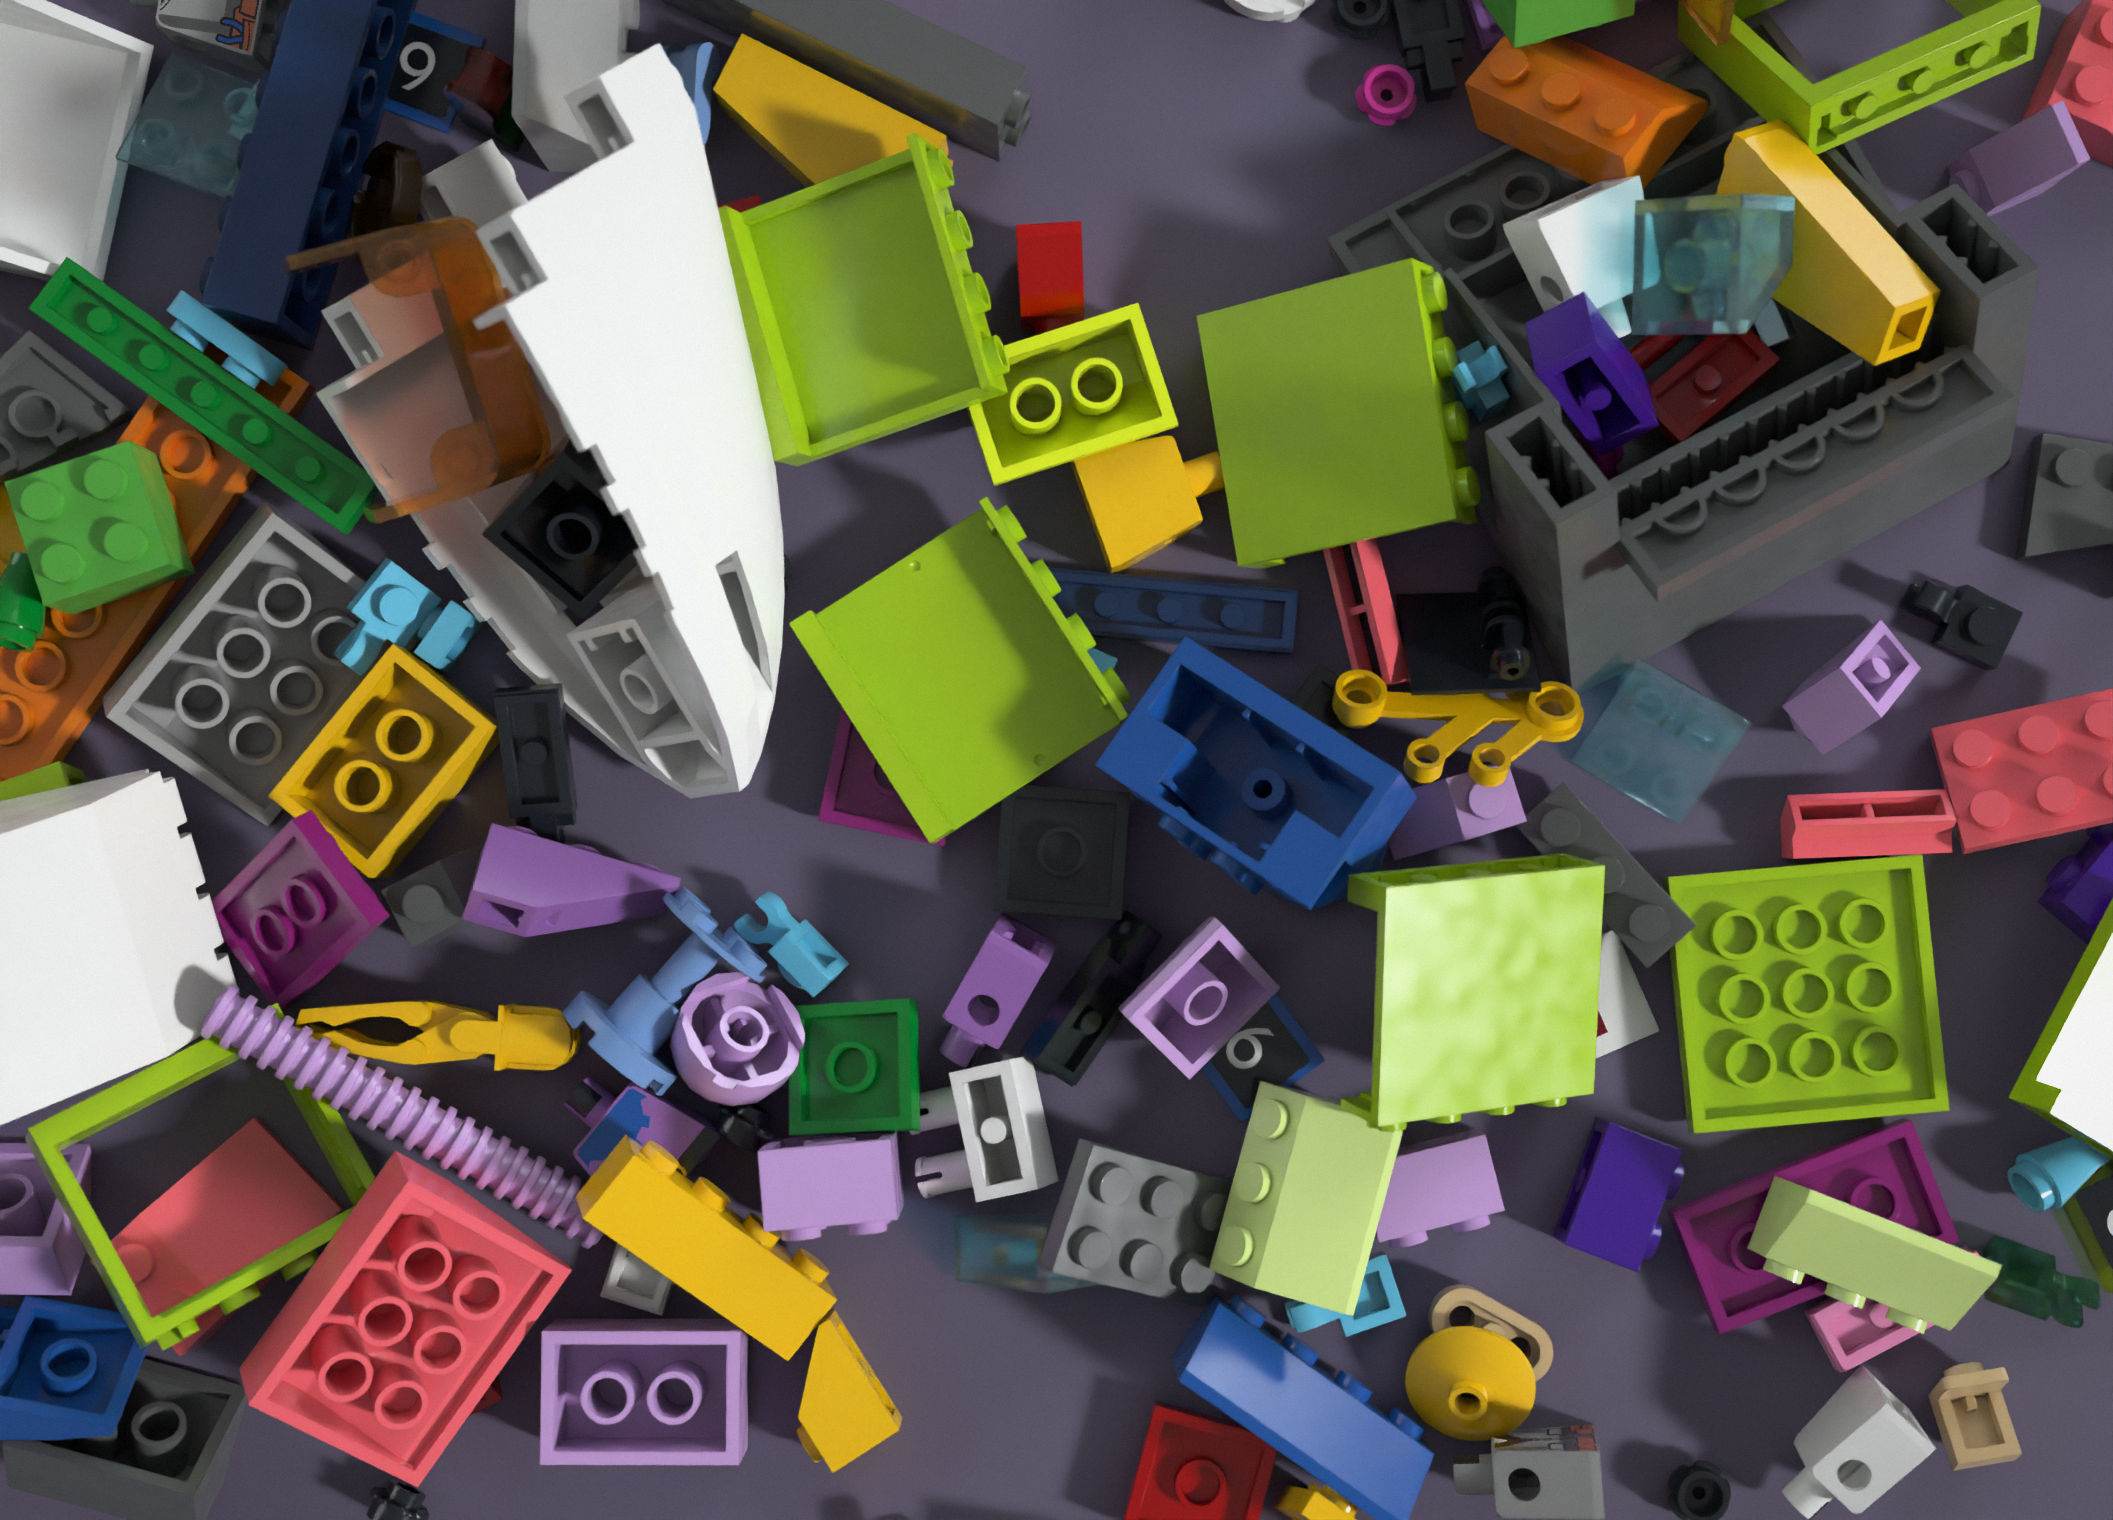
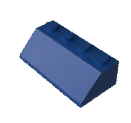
[1172,1294,1434,1520]

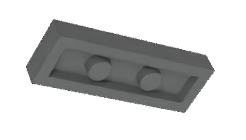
[1515,782,1696,968]

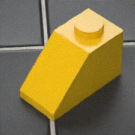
[797,1309,903,1473]

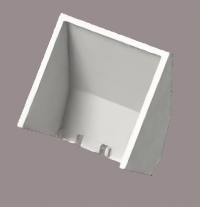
[0,0,154,281]
[0,769,240,1125]

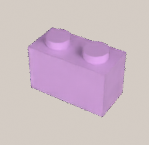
[1375,1129,1505,1248]

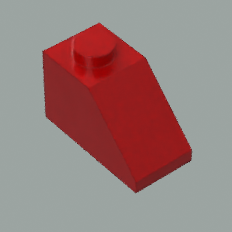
[1016,221,1085,336]

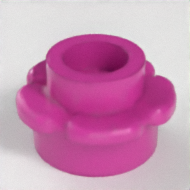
[1355,64,1417,127]

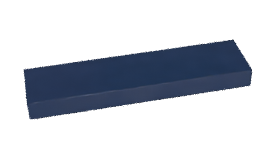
[1048,567,1298,655]

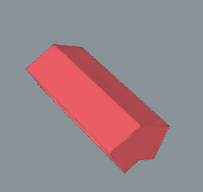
[1323,538,1409,687]
[1780,789,1957,859]

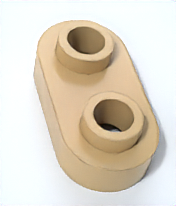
[1428,1284,1553,1381]

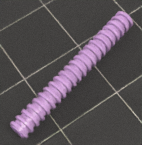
[200,985,604,1249]

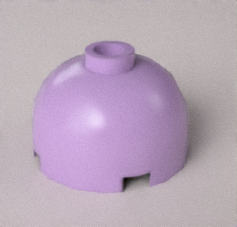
[670,972,805,1106]

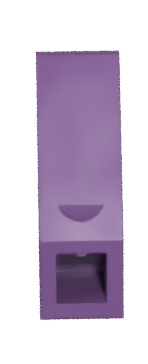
[462,823,681,937]

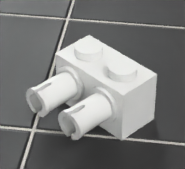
[909,1056,1059,1202]

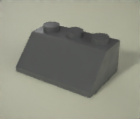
[2,1359,247,1520]

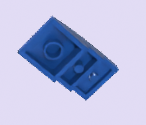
[0,1295,150,1440]

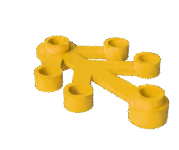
[1332,647,1584,787]

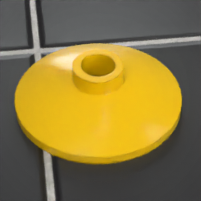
[1405,1326,1536,1441]

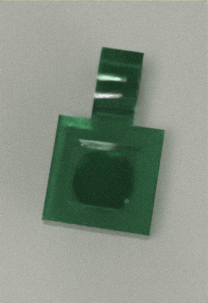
[1983,1235,2101,1328]

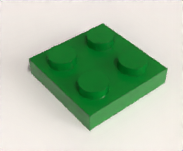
[789,998,920,1137]

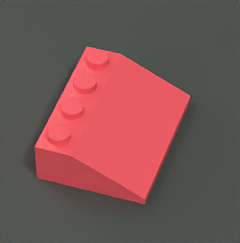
[239,1151,572,1487]

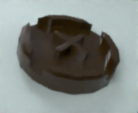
[349,141,422,273]

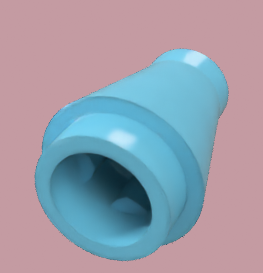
[2007,1136,2110,1213]

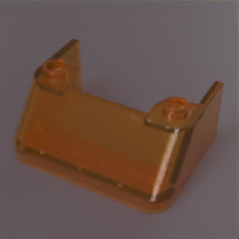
[280,216,551,524]

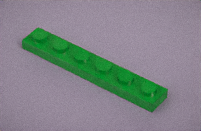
[28,257,380,535]

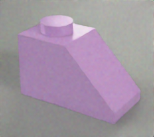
[1947,100,2090,216]
[1782,620,1921,756]
[1388,764,1527,861]

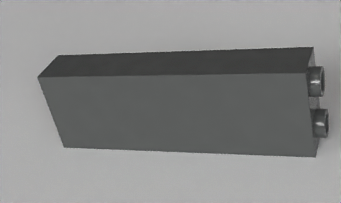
[663,0,1032,162]

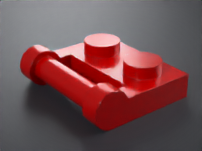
[1629,283,1780,446]

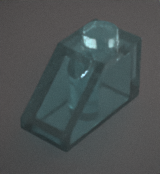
[955,1214,1101,1293]

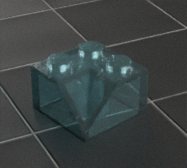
[1632,193,1795,335]

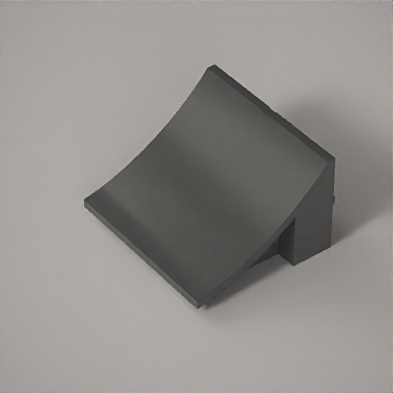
[1327,10,2040,695]

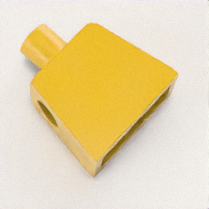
[1070,436,1225,574]

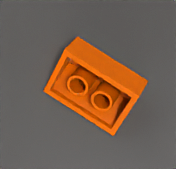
[1465,35,1708,190]

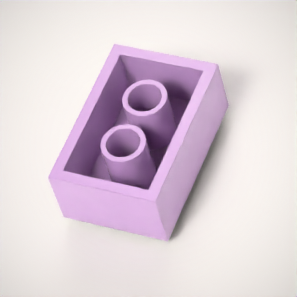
[540,1318,749,1465]

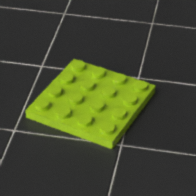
[1662,854,1950,1134]

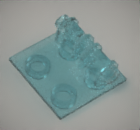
[115,53,258,200]
[1571,658,1752,825]

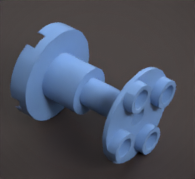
[563,886,767,1096]

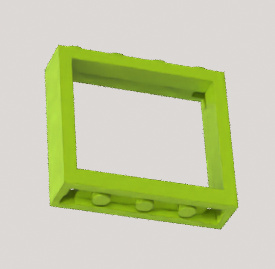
[1678,0,2042,155]
[25,1003,375,1351]

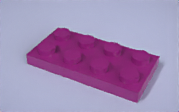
[1667,1118,1959,1334]

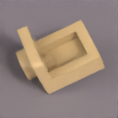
[1928,1362,2022,1471]

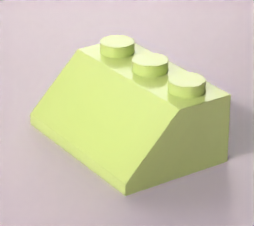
[1209,1081,1403,1316]
[1747,1176,2002,1334]

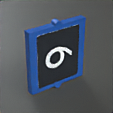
[384,11,486,135]
[1201,993,1325,1123]

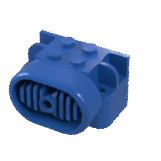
[1095,636,1417,910]

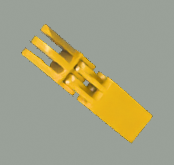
[295,999,582,1071]

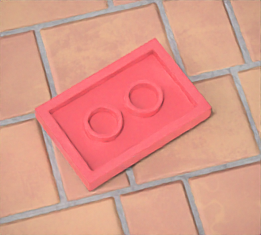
[1929,688,2113,854]

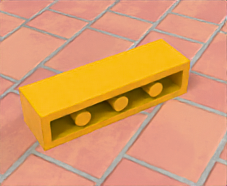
[576,1134,837,1361]

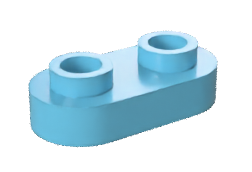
[166,290,288,389]

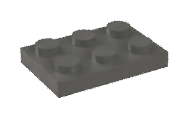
[1038,1138,1233,1308]

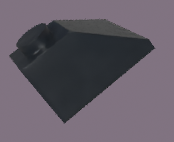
[482,433,639,618]

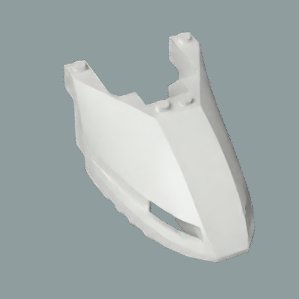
[316,43,785,799]

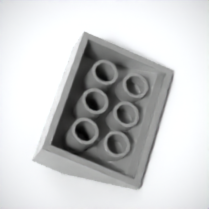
[512,0,640,172]
[102,500,420,827]

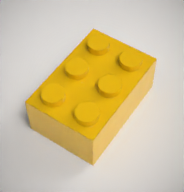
[268,644,500,879]

